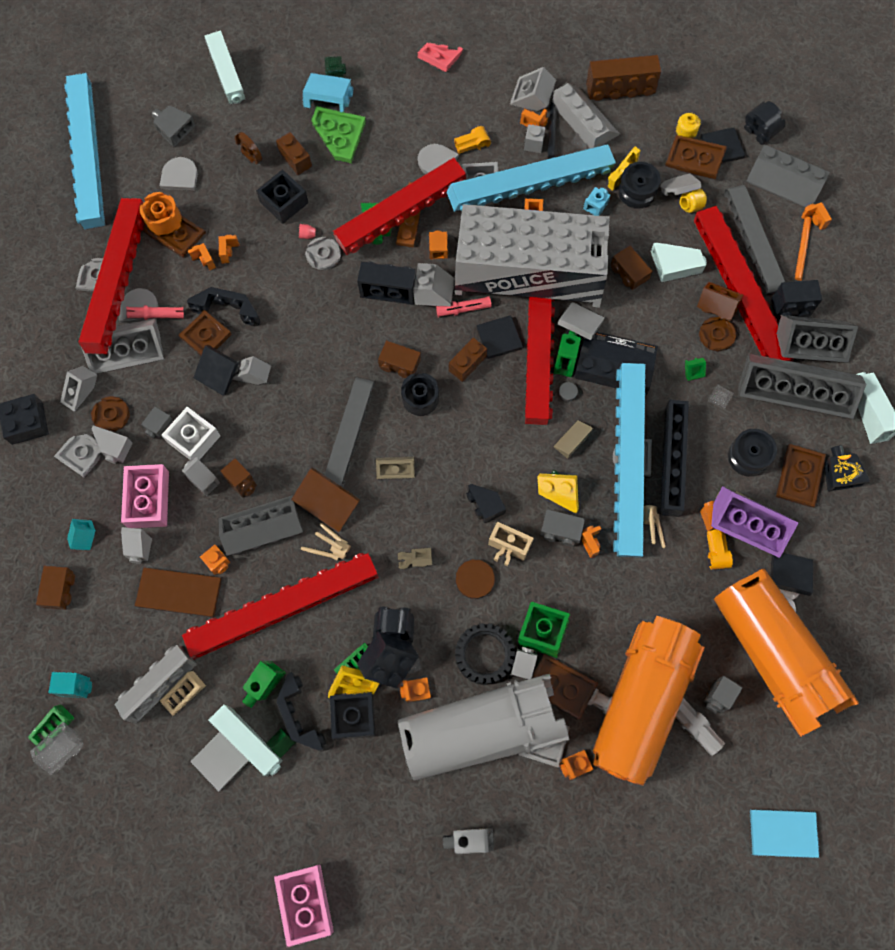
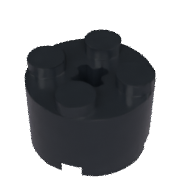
[744,101,786,145]
[401,373,439,416]
[373,606,415,644]

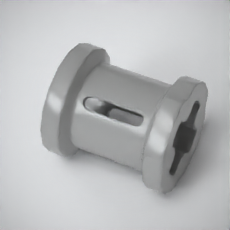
[588,689,612,715]

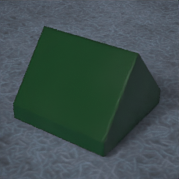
[266,728,295,758]

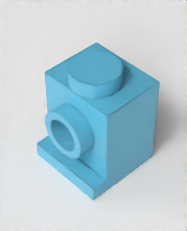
[583,187,610,216]

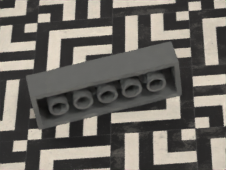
[738,353,866,419]

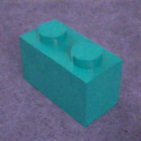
[49,672,92,698]

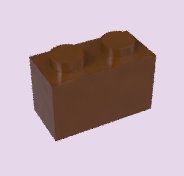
[276,132,312,175]
[611,246,652,290]
[697,282,743,321]
[449,338,487,382]
[378,341,421,378]
[221,458,257,498]
[36,566,75,610]

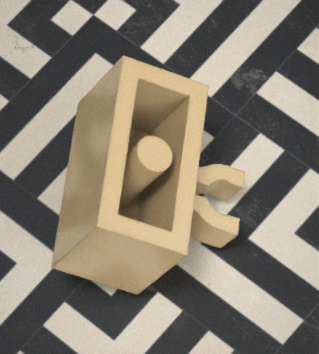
[488,522,533,566]

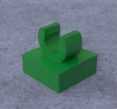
[685,358,706,381]

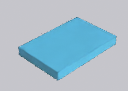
[750,810,819,858]

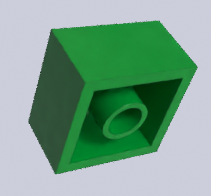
[518,602,570,658]

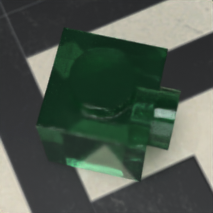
[325,56,346,78]

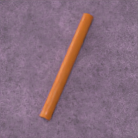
[795,217,812,281]

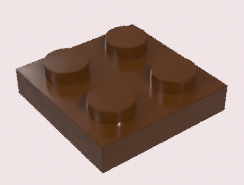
[179,310,232,355]

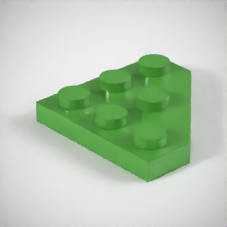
[312,107,366,163]

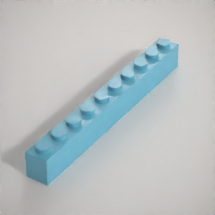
[64,73,105,229]
[447,144,616,211]
[613,363,645,558]

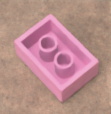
[121,464,169,528]
[274,865,334,947]

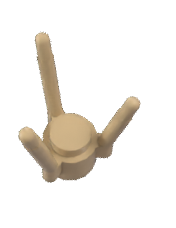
[643,505,666,548]
[301,523,351,561]

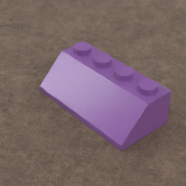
[711,486,798,558]

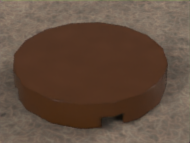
[235,132,263,165]
[699,317,736,352]
[91,396,130,432]
[456,559,495,599]

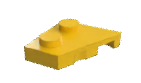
[608,146,641,191]
[537,474,579,513]
[328,666,379,698]

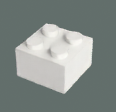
[162,407,220,460]

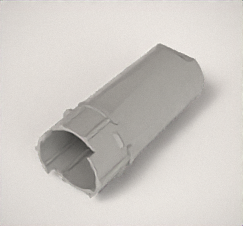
[398,674,569,781]

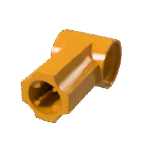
[454,126,491,154]
[707,529,733,569]

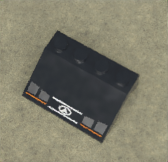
[574,332,658,396]

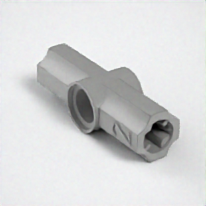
[676,698,725,756]

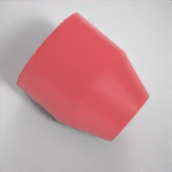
[299,224,316,239]

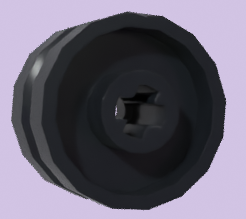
[618,162,661,209]
[728,429,777,477]

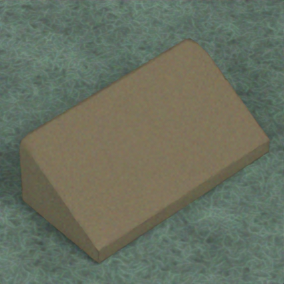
[554,420,593,459]
[376,457,415,479]

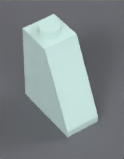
[651,243,707,282]

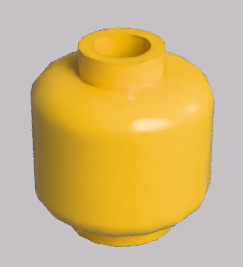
[676,113,701,138]
[680,189,707,213]

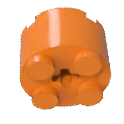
[140,192,181,236]

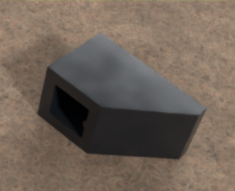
[466,484,506,523]

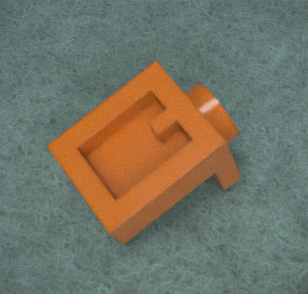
[520,109,548,127]
[801,202,832,230]
[219,235,239,264]
[188,243,216,270]
[581,526,601,558]
[200,545,231,575]
[400,678,431,703]
[560,750,593,780]

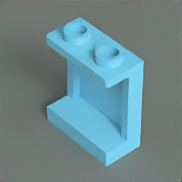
[303,73,353,113]

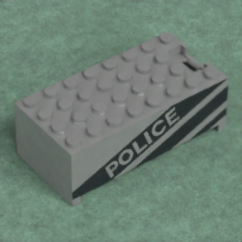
[455,204,609,307]

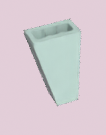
[205,31,245,104]
[856,372,895,444]
[209,705,282,776]

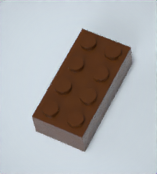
[586,55,661,101]

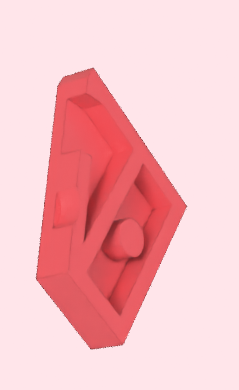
[418,43,463,72]

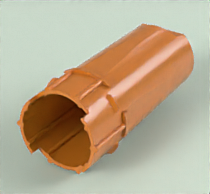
[714,569,859,736]
[593,616,705,785]

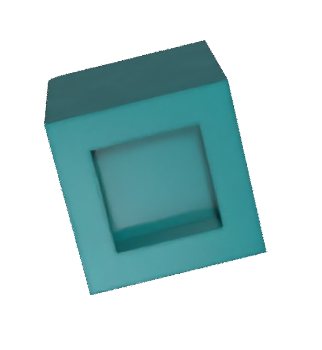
[67,519,95,550]

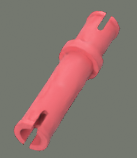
[436,296,491,317]
[126,305,184,320]

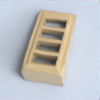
[160,671,206,716]

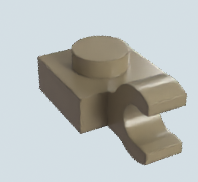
[398,548,432,569]

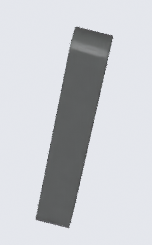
[724,185,785,295]
[325,377,375,488]

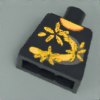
[824,445,869,492]

